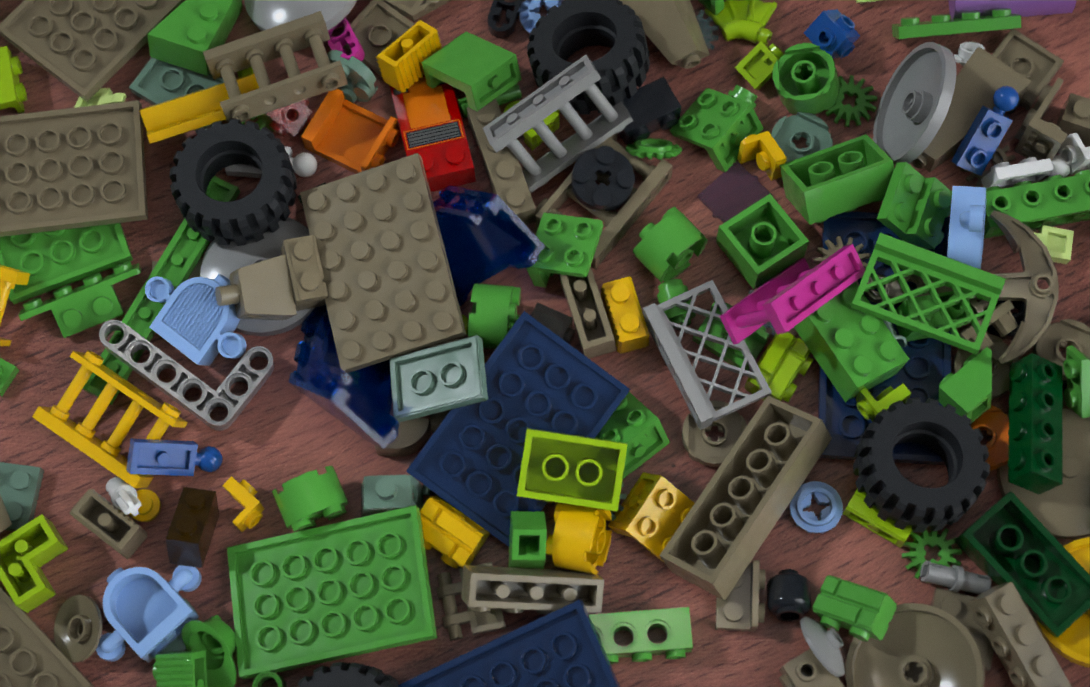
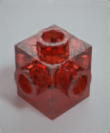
[263,99,313,137]

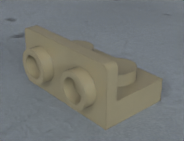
[715,560,766,632]

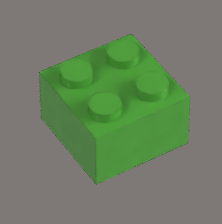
[716,194,809,290]

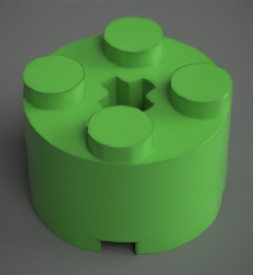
[772,43,840,115]
[632,207,708,283]
[468,283,521,349]
[272,466,349,532]

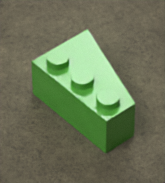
[147,0,243,76]

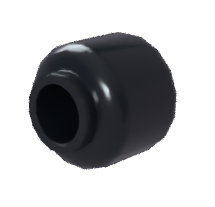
[767,569,811,622]

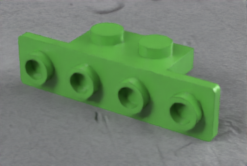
[18,261,142,338]

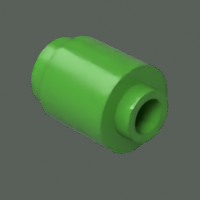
[657,279,696,326]

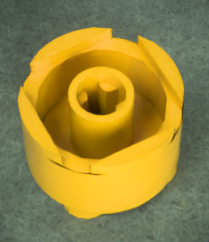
[546,503,612,575]

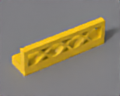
[140,73,259,144]

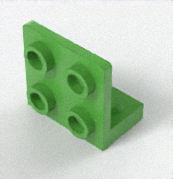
[670,88,763,172]
[525,212,604,288]
[595,392,670,480]

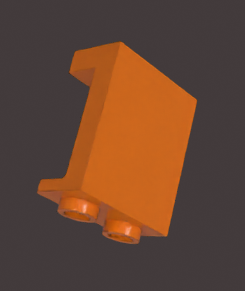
[301,89,401,174]

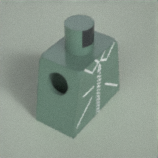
[361,475,424,517]

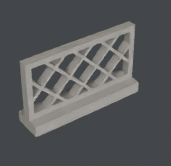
[643,280,772,430]

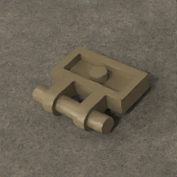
[436,562,506,641]

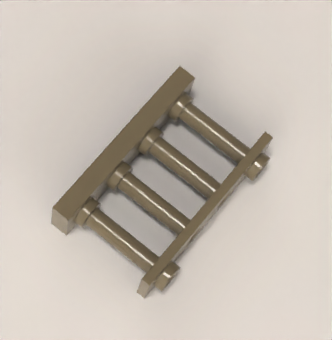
[203,11,348,123]
[536,133,673,270]

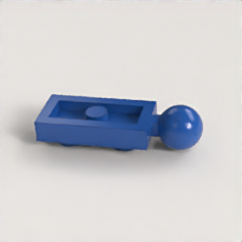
[951,86,1019,176]
[126,438,223,476]

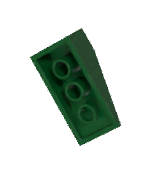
[955,491,1090,638]

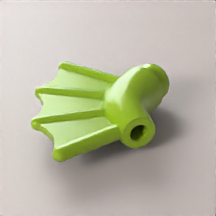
[704,0,777,44]

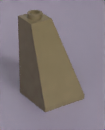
[620,0,710,69]
[911,46,1031,172]

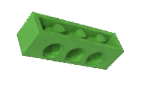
[589,607,693,664]

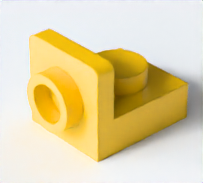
[737,131,787,181]

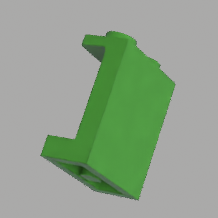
[421,31,522,111]

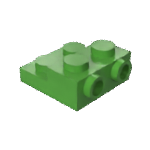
[877,162,952,249]

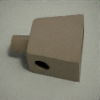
[215,255,297,320]

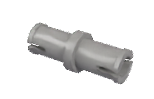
[920,560,991,595]

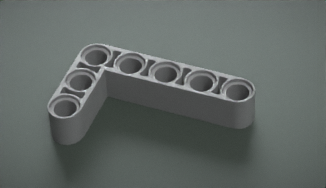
[99,319,274,431]

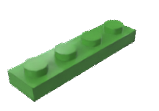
[892,8,1021,39]

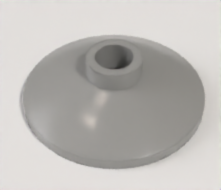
[800,616,845,677]

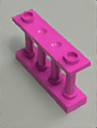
[719,244,865,345]

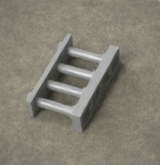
[483,55,633,193]

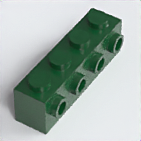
[1008,353,1063,494]

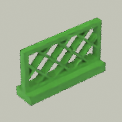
[851,233,1006,355]

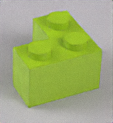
[0,514,69,613]

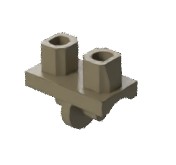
[959,298,1018,354]

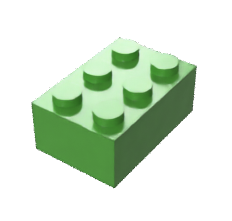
[780,134,894,225]
[794,282,909,403]

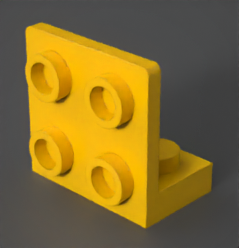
[608,472,695,563]

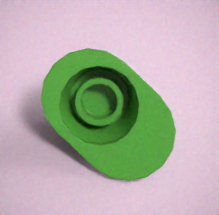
[182,615,237,687]

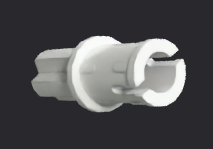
[106,477,142,517]

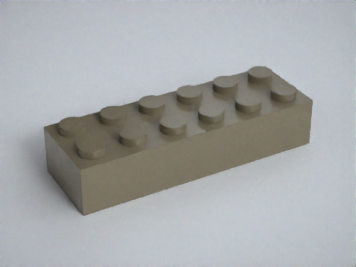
[660,396,832,601]

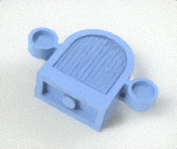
[947,186,987,269]
[145,273,247,366]
[96,565,202,663]

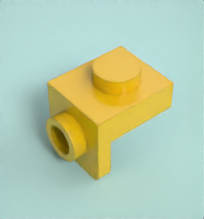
[222,476,265,532]

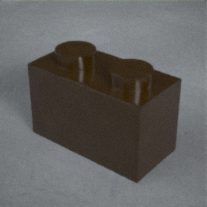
[166,487,219,568]

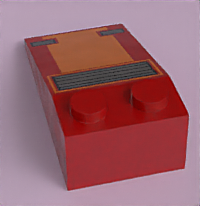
[390,75,476,192]

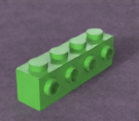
[984,170,1090,239]

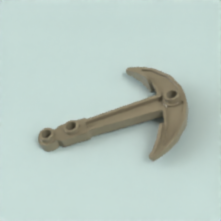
[864,210,1059,365]

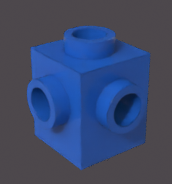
[804,9,860,59]

